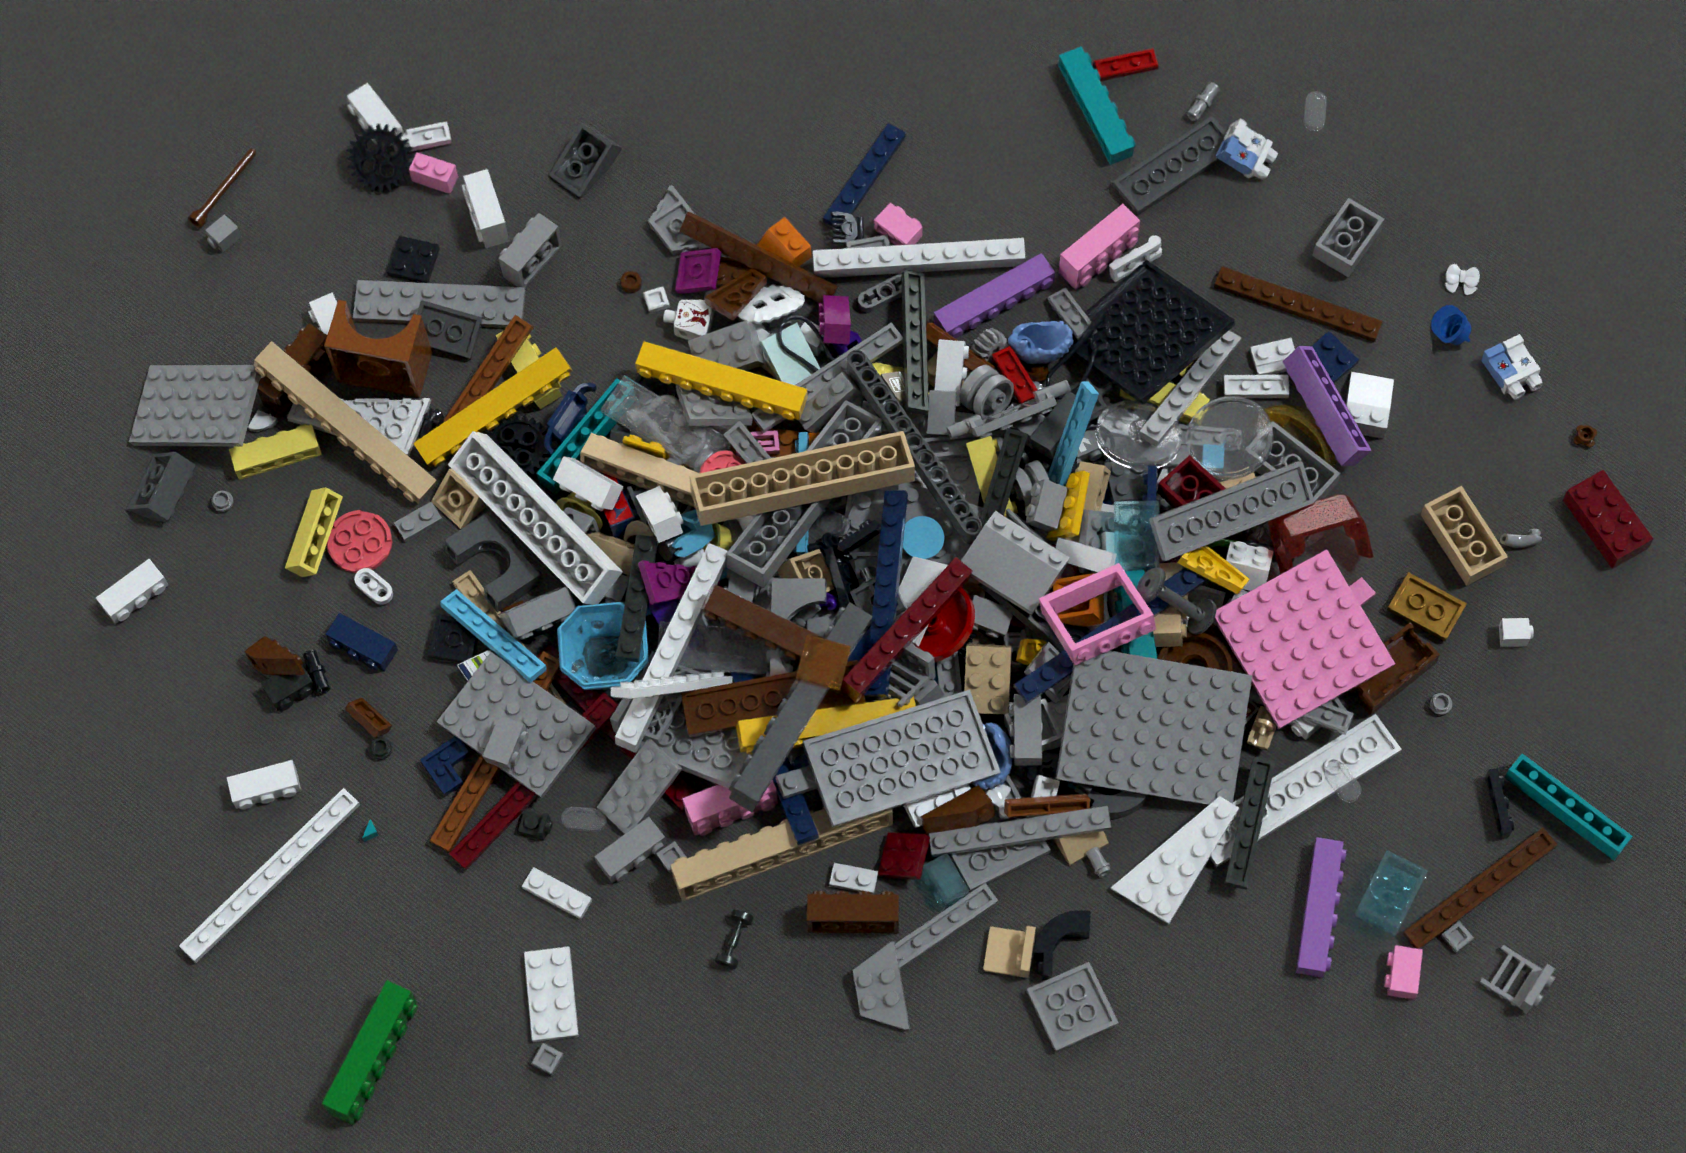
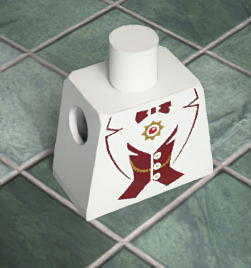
[663,300,715,340]

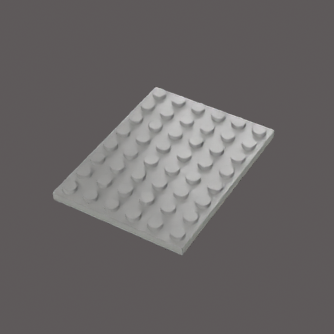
[1056,651,1252,805]

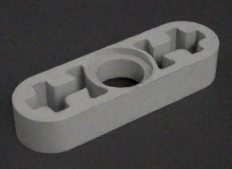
[858,273,902,313]

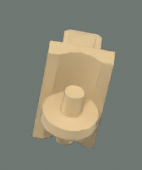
[1247,706,1277,751]

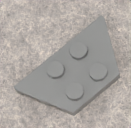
[648,185,712,255]
[853,941,910,1029]

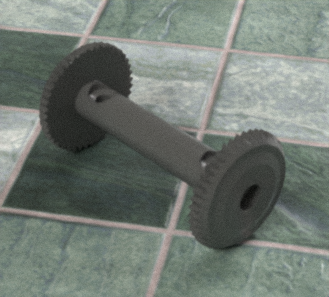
[1137,567,1216,635]

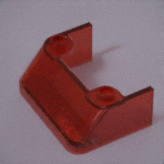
[1268,494,1374,575]

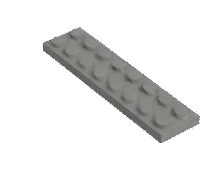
[353,280,526,328]
[1149,461,1315,561]

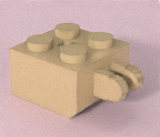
[777,549,836,593]

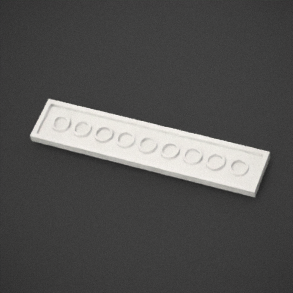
[1210,714,1402,867]

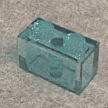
[922,853,969,910]

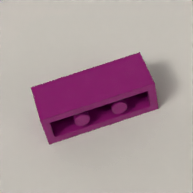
[818,295,851,344]

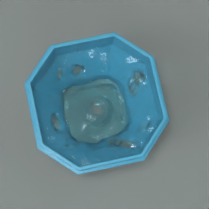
[557,602,649,690]

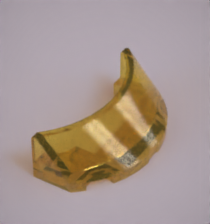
[1259,404,1337,467]

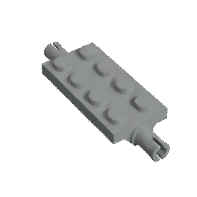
[946,380,1071,439]

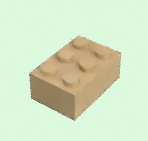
[965,644,1012,714]

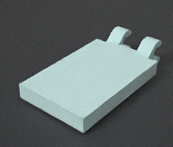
[759,323,820,385]

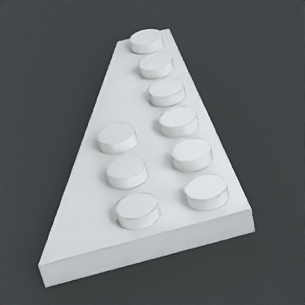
[287,398,431,456]
[1111,796,1239,924]

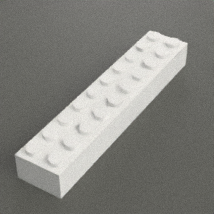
[448,431,623,605]

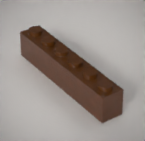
[700,585,823,665]

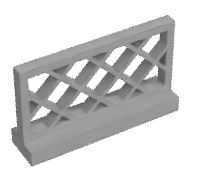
[610,652,700,744]

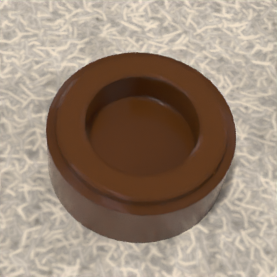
[620,271,642,293]

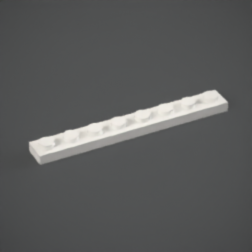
[611,671,733,699]

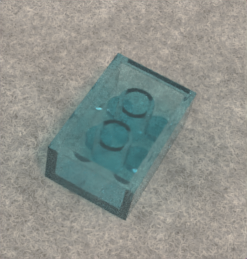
[1114,501,1160,571]
[1354,850,1428,936]

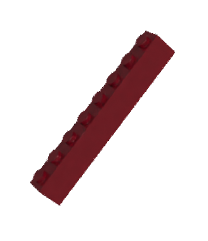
[839,557,973,703]

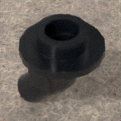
[420,408,444,437]
[808,533,839,552]

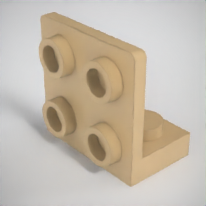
[983,926,1036,978]

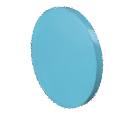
[903,516,944,559]

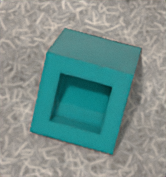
[362,820,379,842]

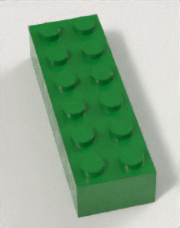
[322,980,418,1125]

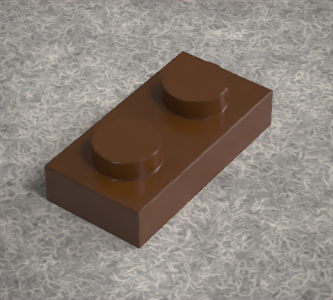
[345,697,393,738]

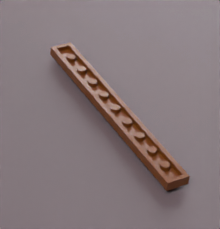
[430,651,560,853]

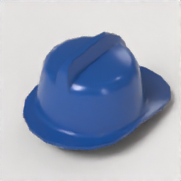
[1431,305,1472,345]

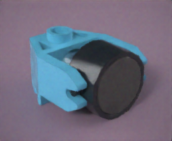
[654,509,715,563]

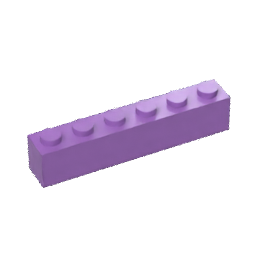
[933,253,1055,339]
[1282,346,1372,466]
[1296,837,1346,978]

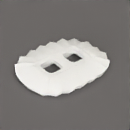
[737,284,805,324]

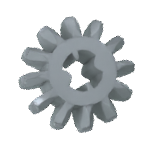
[971,328,1008,364]

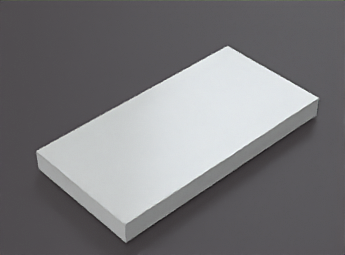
[895,556,948,647]

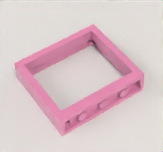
[1039,563,1156,665]

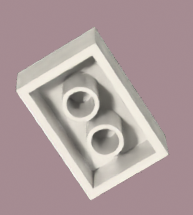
[462,169,510,249]

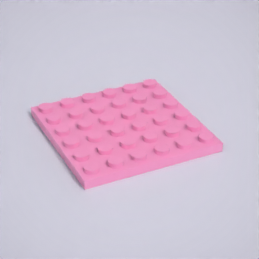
[1214,549,1395,729]

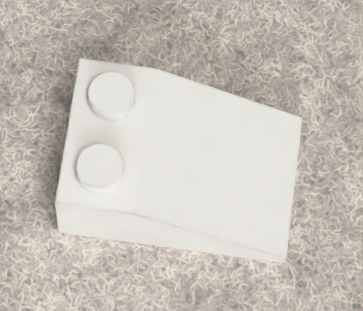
[1346,372,1394,439]

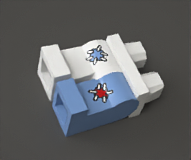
[1215,119,1278,180]
[1481,334,1543,400]

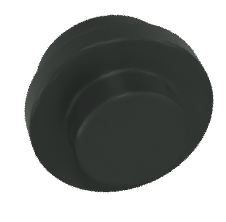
[370,738,392,760]

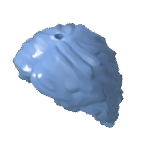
[1008,321,1073,365]
[972,723,1012,790]

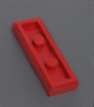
[1093,48,1159,81]
[992,346,1038,404]

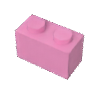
[409,152,458,194]
[874,203,922,246]
[1384,945,1423,1000]

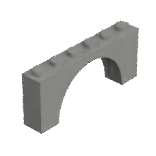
[766,578,827,677]

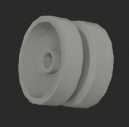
[959,365,1014,419]
[1011,460,1050,515]

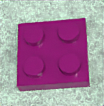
[675,248,721,294]

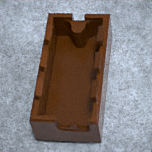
[257,323,331,417]
[1348,623,1440,716]

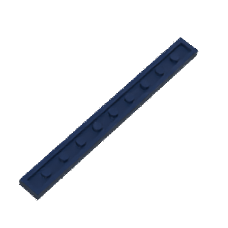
[864,490,908,698]
[1014,567,1205,704]
[726,655,819,845]

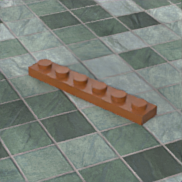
[443,315,534,422]

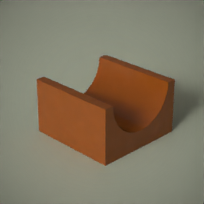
[324,300,433,398]

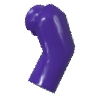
[819,592,839,610]

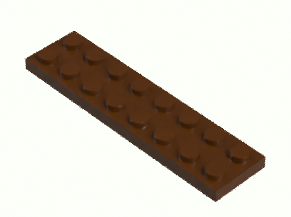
[681,660,866,737]

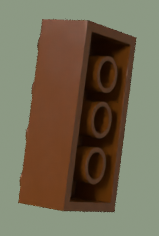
[807,891,899,933]

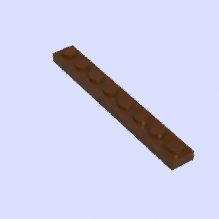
[679,211,838,303]
[1214,266,1382,342]
[1403,828,1558,949]

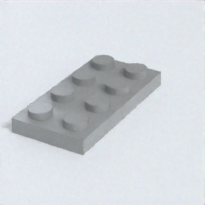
[597,739,682,834]

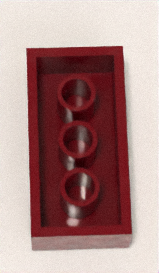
[1563,470,1654,569]

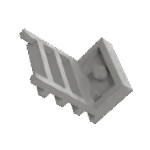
[888,643,935,708]
[1480,945,1555,1014]

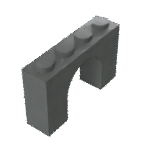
[444,513,540,612]

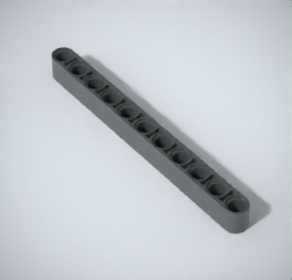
[847,350,982,544]

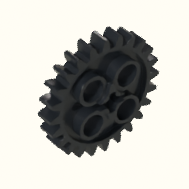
[346,123,415,191]
[487,415,553,478]

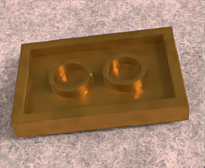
[1387,572,1467,641]

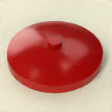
[916,588,975,662]

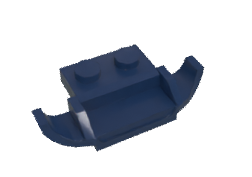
[544,383,597,456]

